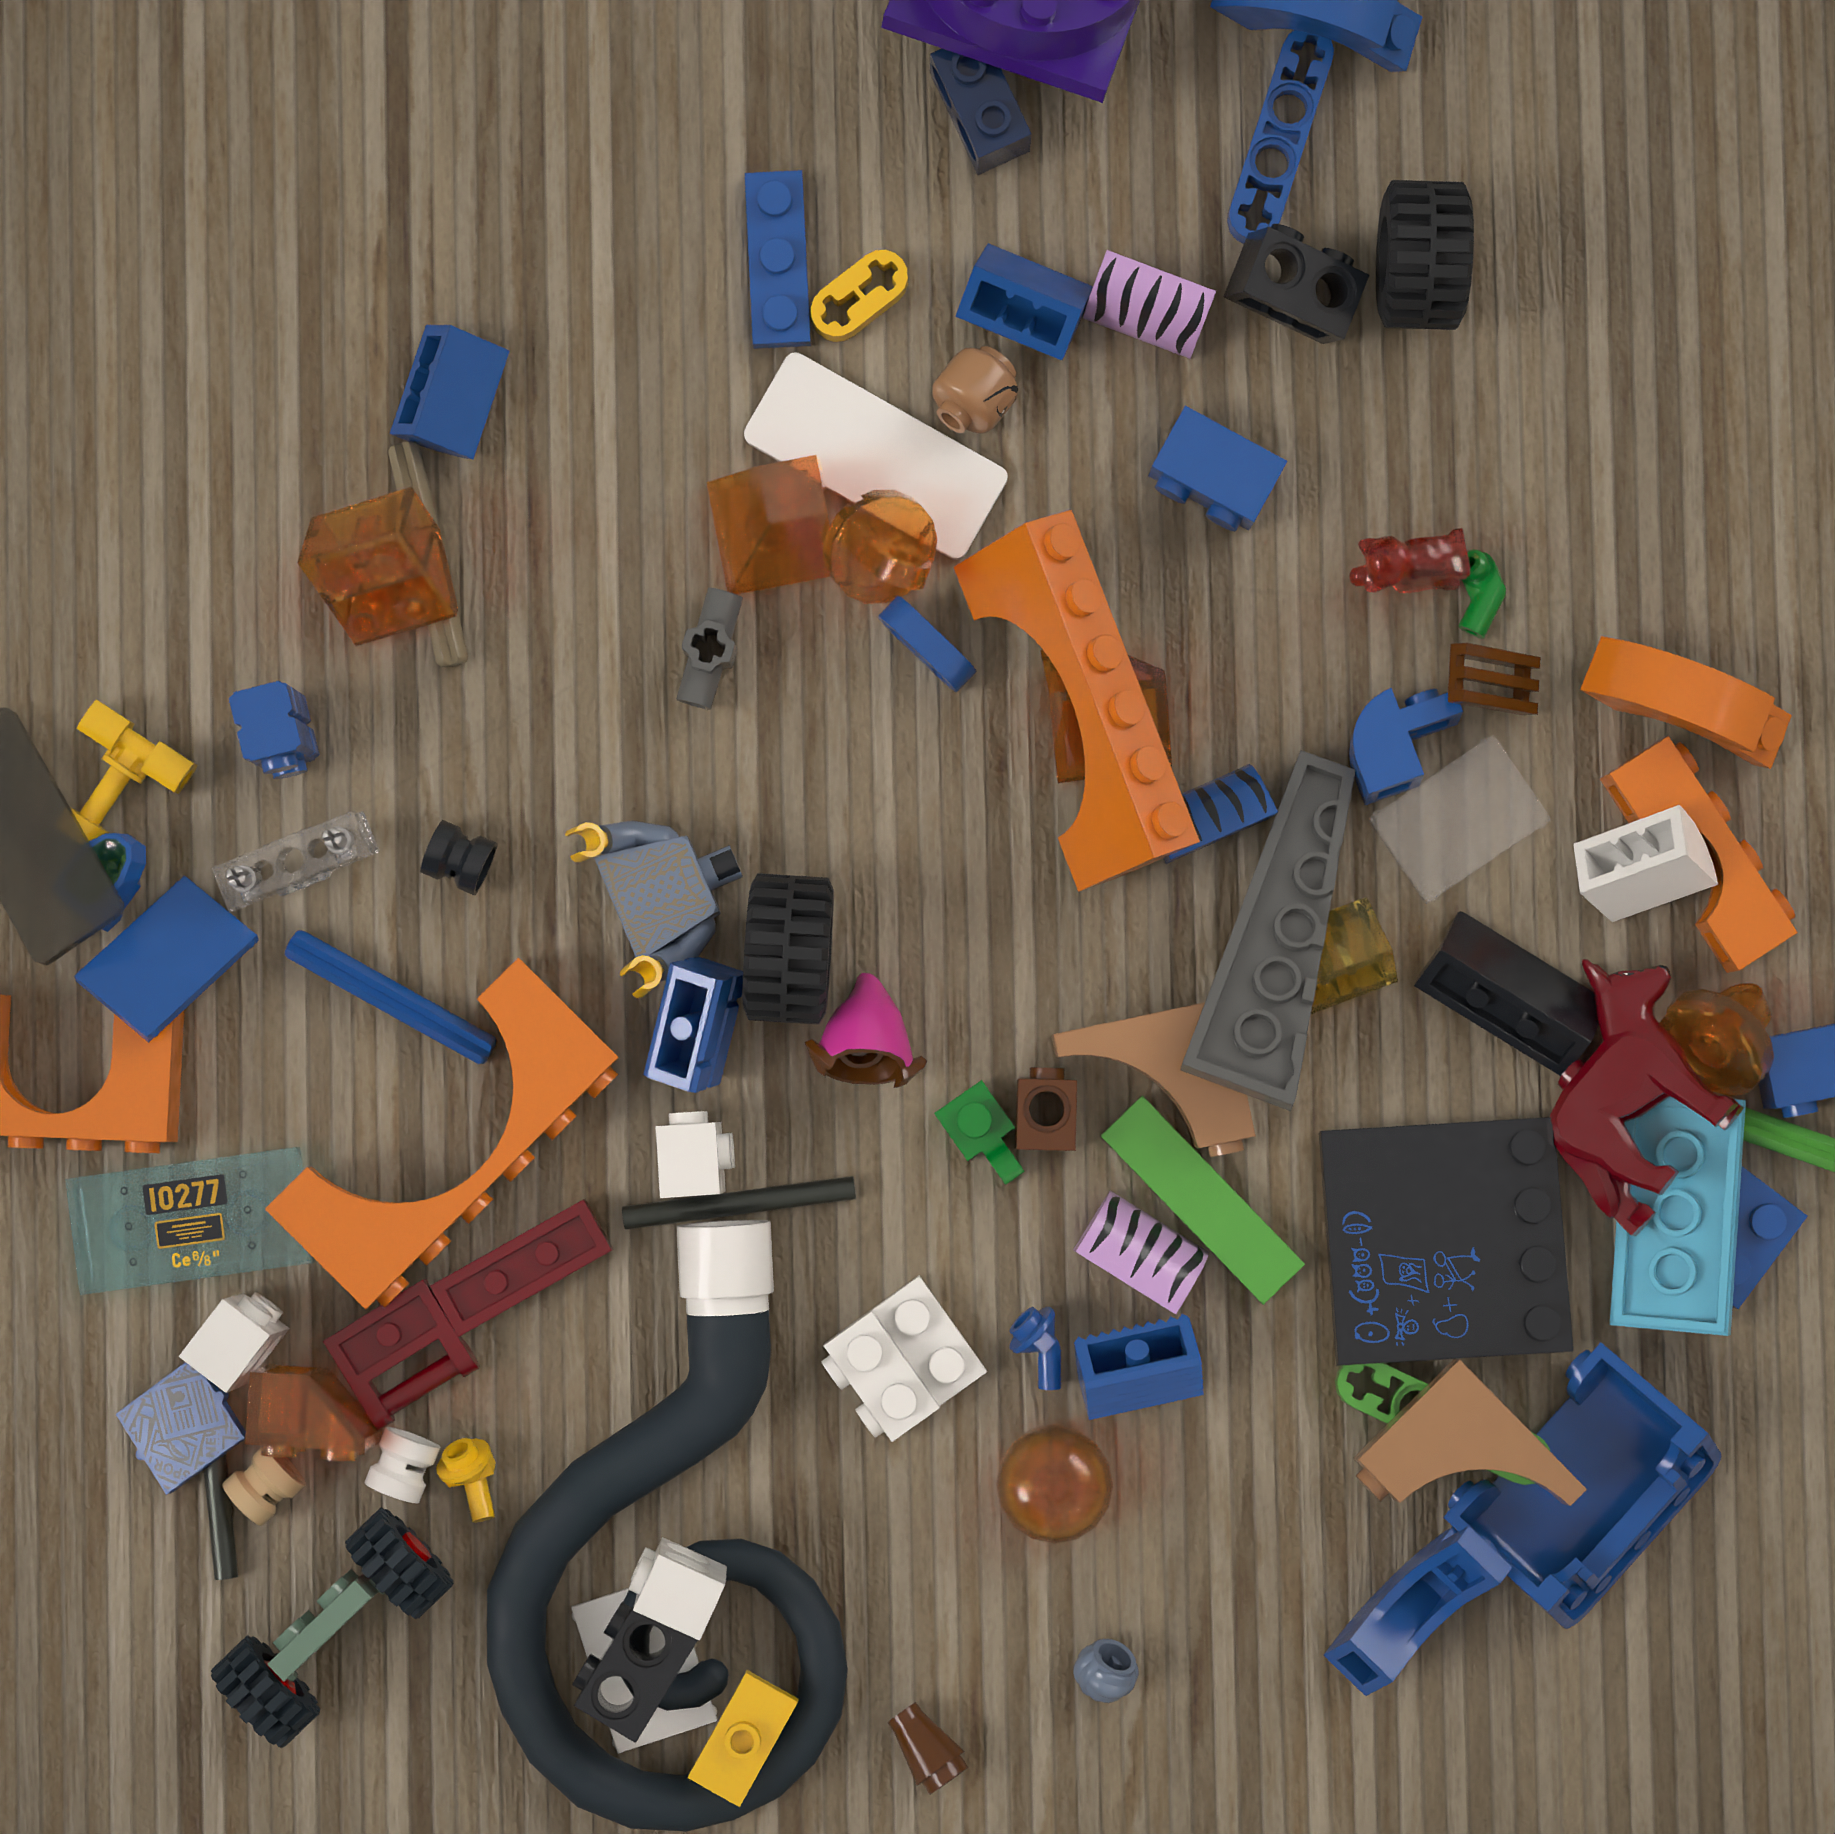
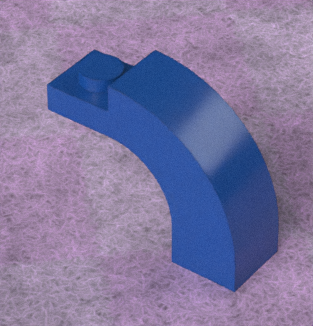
[1210,0,1422,72]
[1324,1526,1513,1696]

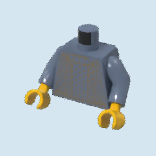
[565,820,743,998]

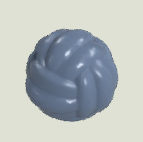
[1073,1639,1139,1703]

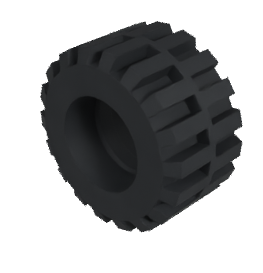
[1376,180,1474,330]
[742,873,834,1025]

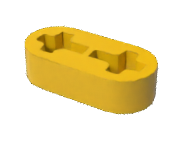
[811,250,908,342]

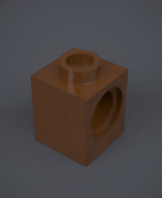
[1015,1067,1077,1151]

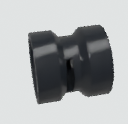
[420,820,498,896]

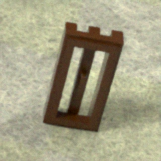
[1448,643,1541,715]

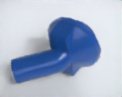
[1009,1306,1061,1390]

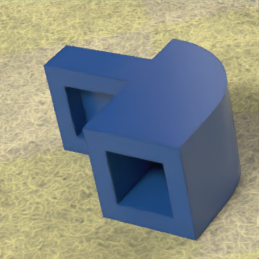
[1349,688,1463,805]

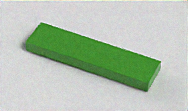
[1100,1095,1305,1305]

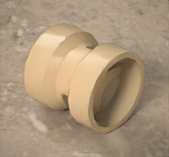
[222,1442,306,1526]

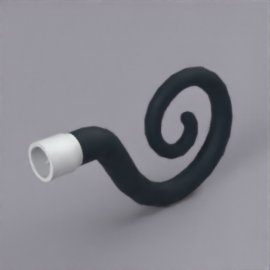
[487,1220,848,1832]

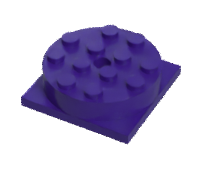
[881,0,1140,103]

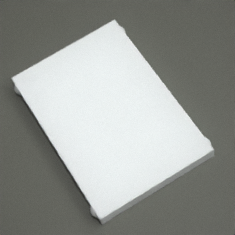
[571,1588,718,1754]

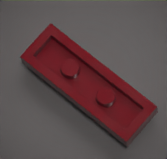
[430,1199,614,1337]

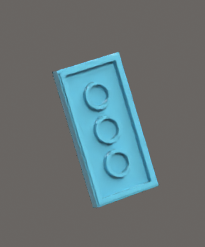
[1610,1096,1746,1336]

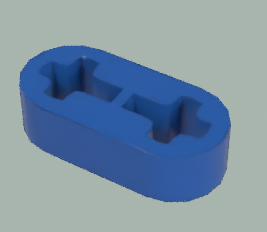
[877,595,977,692]

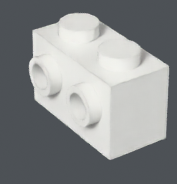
[656,1111,735,1198]

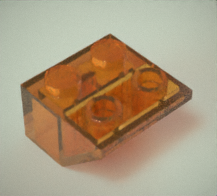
[297,486,458,646]
[245,1364,382,1461]

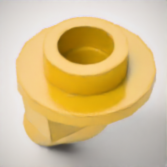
[436,1438,496,1523]

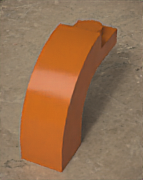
[1580,636,1792,769]

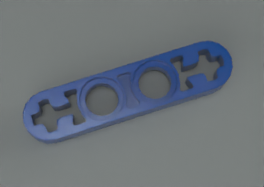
[1227,30,1334,244]

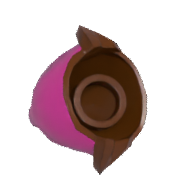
[804,973,927,1088]

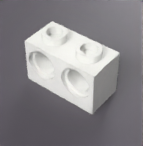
[179,1292,290,1393]
[628,1537,727,1641]

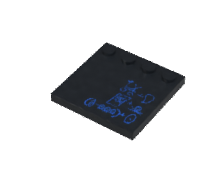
[1319,1117,1574,1366]

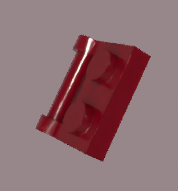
[323,1278,480,1430]

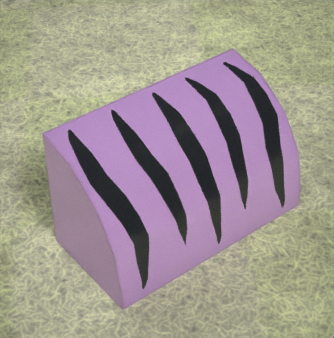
[1083,250,1216,359]
[1073,1191,1209,1314]

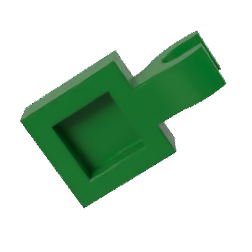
[934,1080,1024,1185]

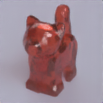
[1349,528,1470,593]

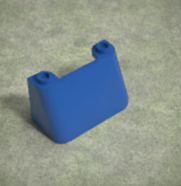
[1443,1342,1722,1629]

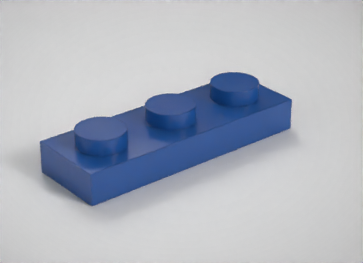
[745,170,811,349]

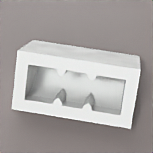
[1574,805,1718,922]

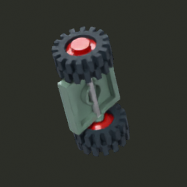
[211,1508,454,1748]

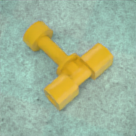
[56,700,198,846]

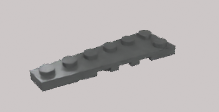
[1180,750,1355,1111]

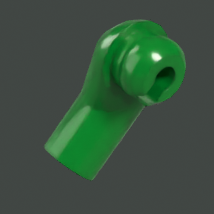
[1457,549,1506,639]

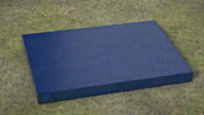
[74,875,259,1043]

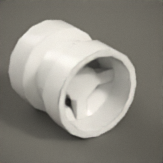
[364,1427,441,1503]

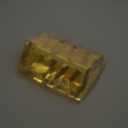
[1311,897,1398,1014]

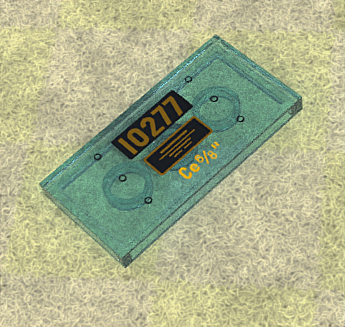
[65,1147,315,1295]

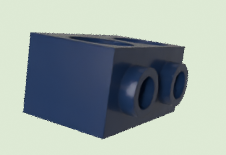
[930,48,1032,175]

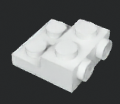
[821,1275,987,1442]

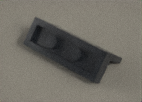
[1414,911,1599,1076]

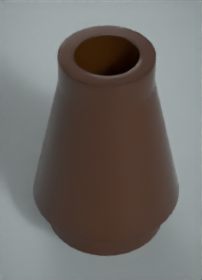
[887,1702,968,1795]

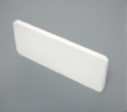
[744,352,1008,560]

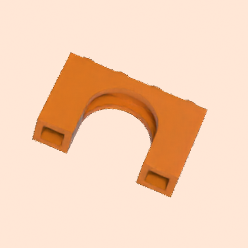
[0,994,184,1153]

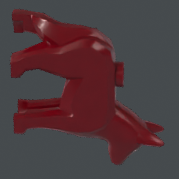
[1550,959,1744,1236]

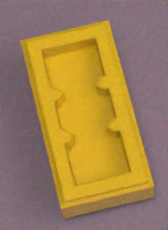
[688,1670,799,1807]

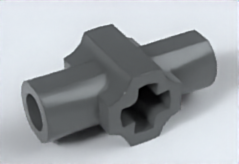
[676,587,743,710]

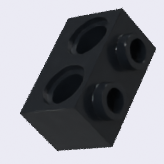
[1223,224,1370,344]
[572,1602,698,1743]

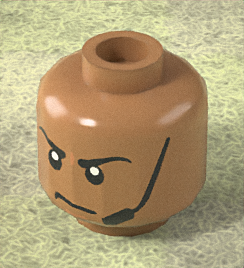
[932,346,1018,433]

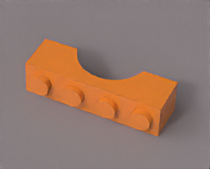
[1600,736,1798,973]

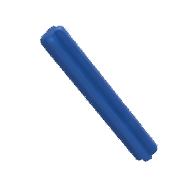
[285,930,497,1064]

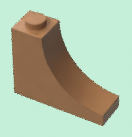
[1052,1002,1256,1157]
[1354,1359,1587,1506]

